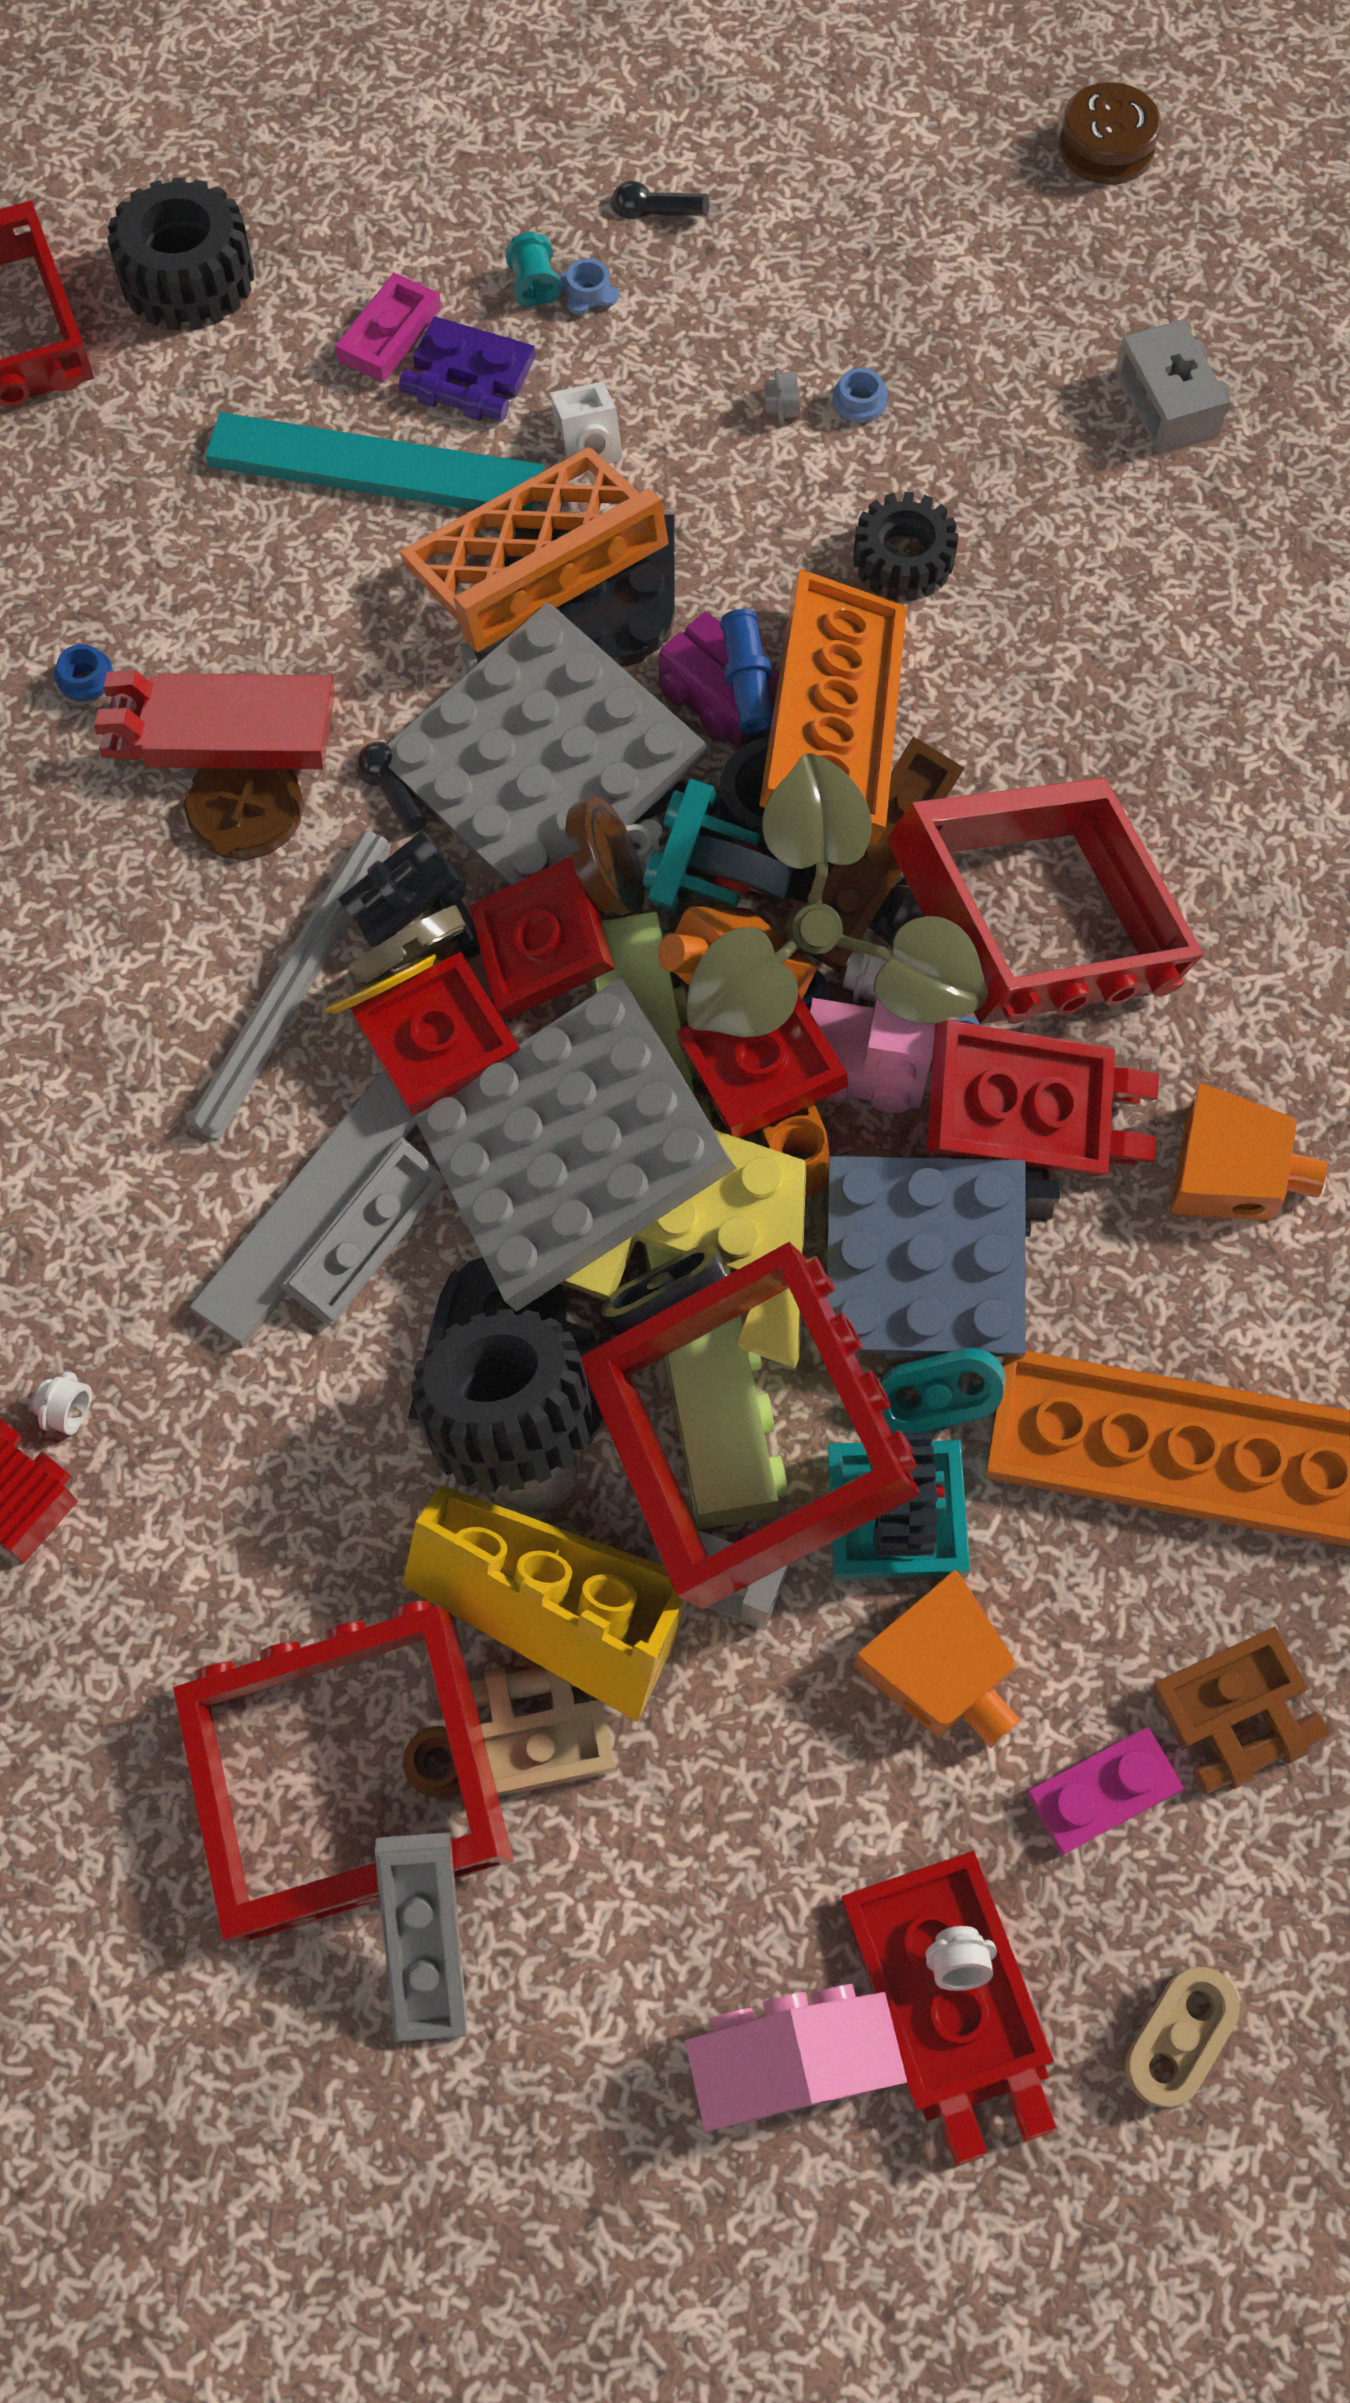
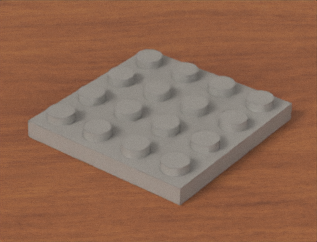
[387,602,709,887]
[416,977,736,1312]

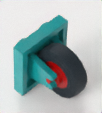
[643,778,793,917]

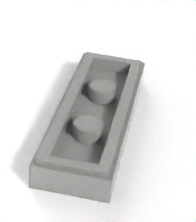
[278,1137,446,1326]
[375,1832,467,2042]

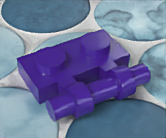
[399,316,536,422]

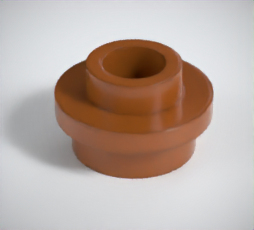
[403,1726,460,1798]

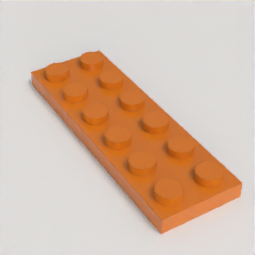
[759,569,907,845]
[984,1350,1350,1547]

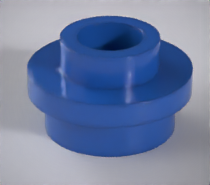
[54,644,114,702]

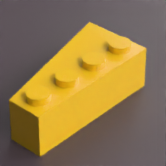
[402,1485,687,1722]

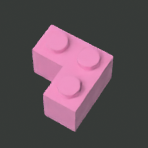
[810,997,937,1113]
[685,1984,907,2132]

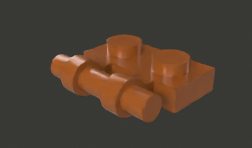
[1149,1627,1329,1794]

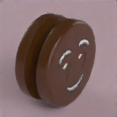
[1059,82,1161,185]

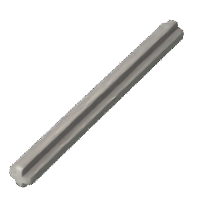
[190,830,390,1140]

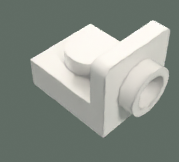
[550,382,623,463]

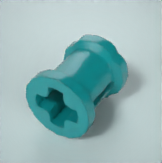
[505,232,562,307]

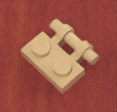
[470,1666,616,1797]

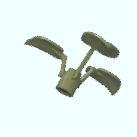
[687,753,988,1037]

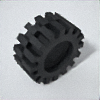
[853,492,958,601]

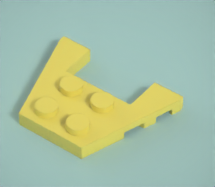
[560,1130,806,1368]

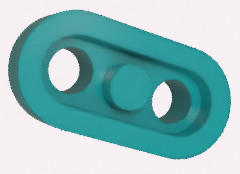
[880,1348,1006,1432]

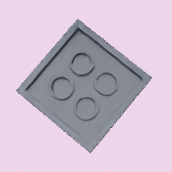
[827,1156,1026,1358]

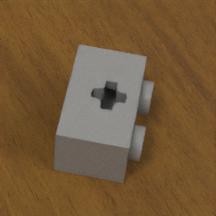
[1115,319,1230,454]

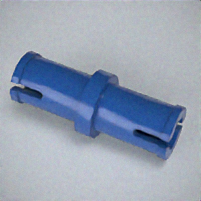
[719,609,773,735]

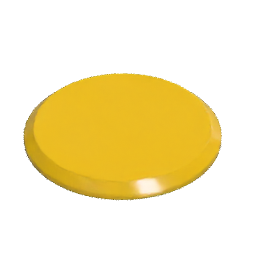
[324,954,436,1015]

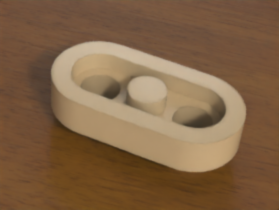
[1125,1967,1240,2108]

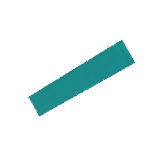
[205,412,544,511]

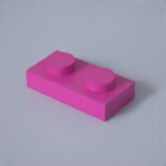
[335,272,441,383]
[1026,1726,1185,1856]

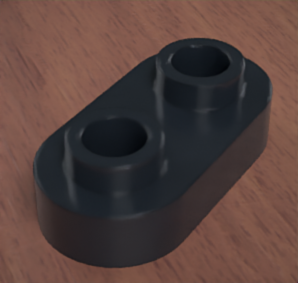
[601,1245,730,1336]

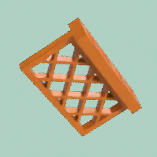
[399,446,669,653]

